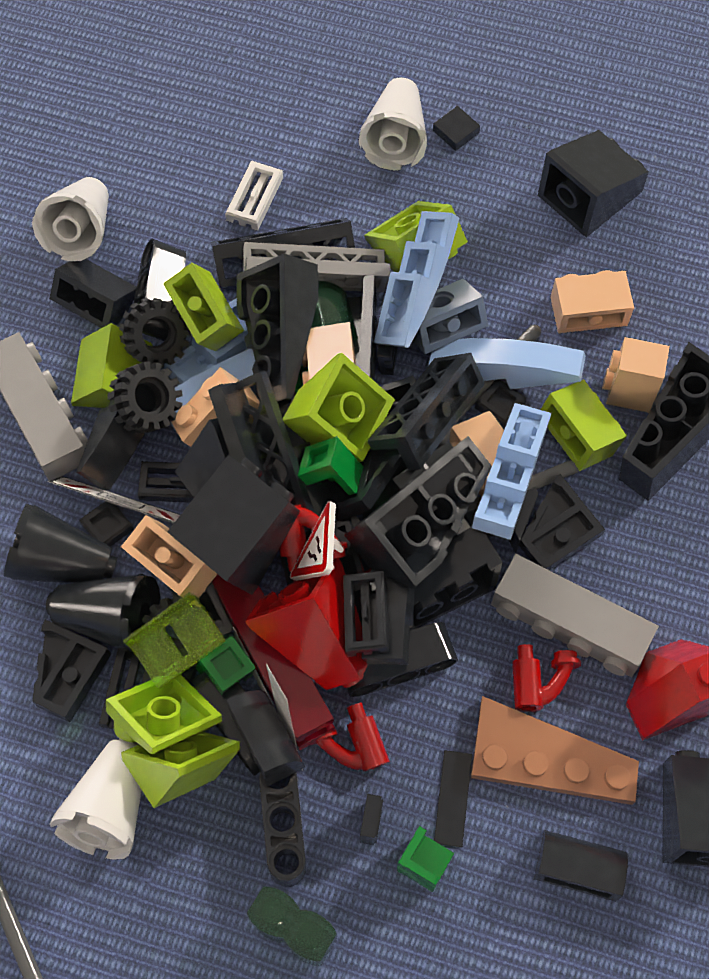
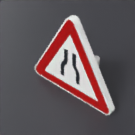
[290,501,344,581]

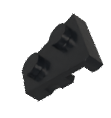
[519,474,605,570]
[32,619,112,723]

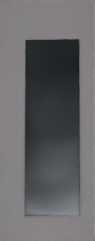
[434,750,472,847]

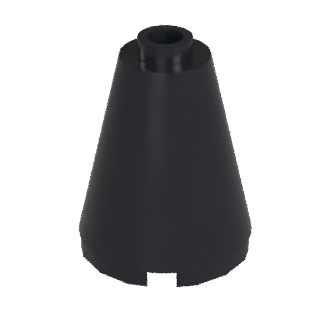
[4,504,118,583]
[46,574,161,653]

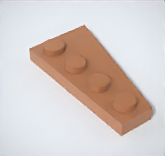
[471,696,639,805]

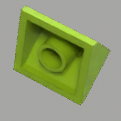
[71,323,153,408]
[121,732,240,808]

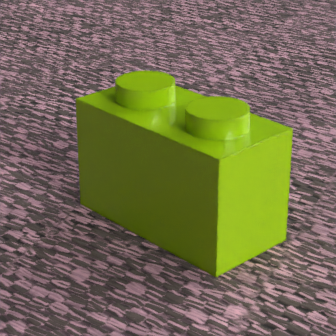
[163,262,244,351]
[540,379,627,471]

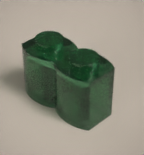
[247,887,337,966]

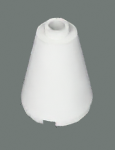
[359,78,427,170]
[32,177,109,261]
[50,738,142,860]

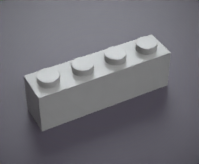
[0,332,88,481]
[491,554,659,678]

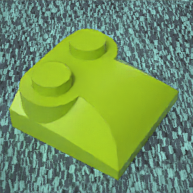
[106,670,222,754]

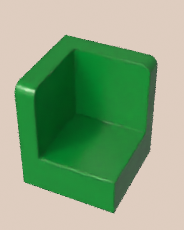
[298,436,363,495]
[196,636,256,695]
[397,826,454,892]

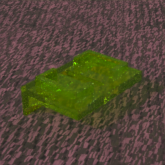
[123,592,226,689]

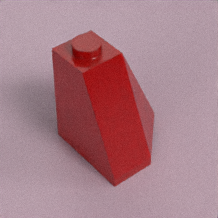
[245,558,368,690]
[626,639,709,741]

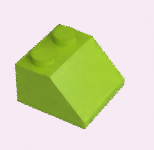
[364,201,468,272]
[283,353,395,462]

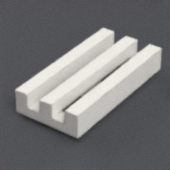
[225,161,283,231]

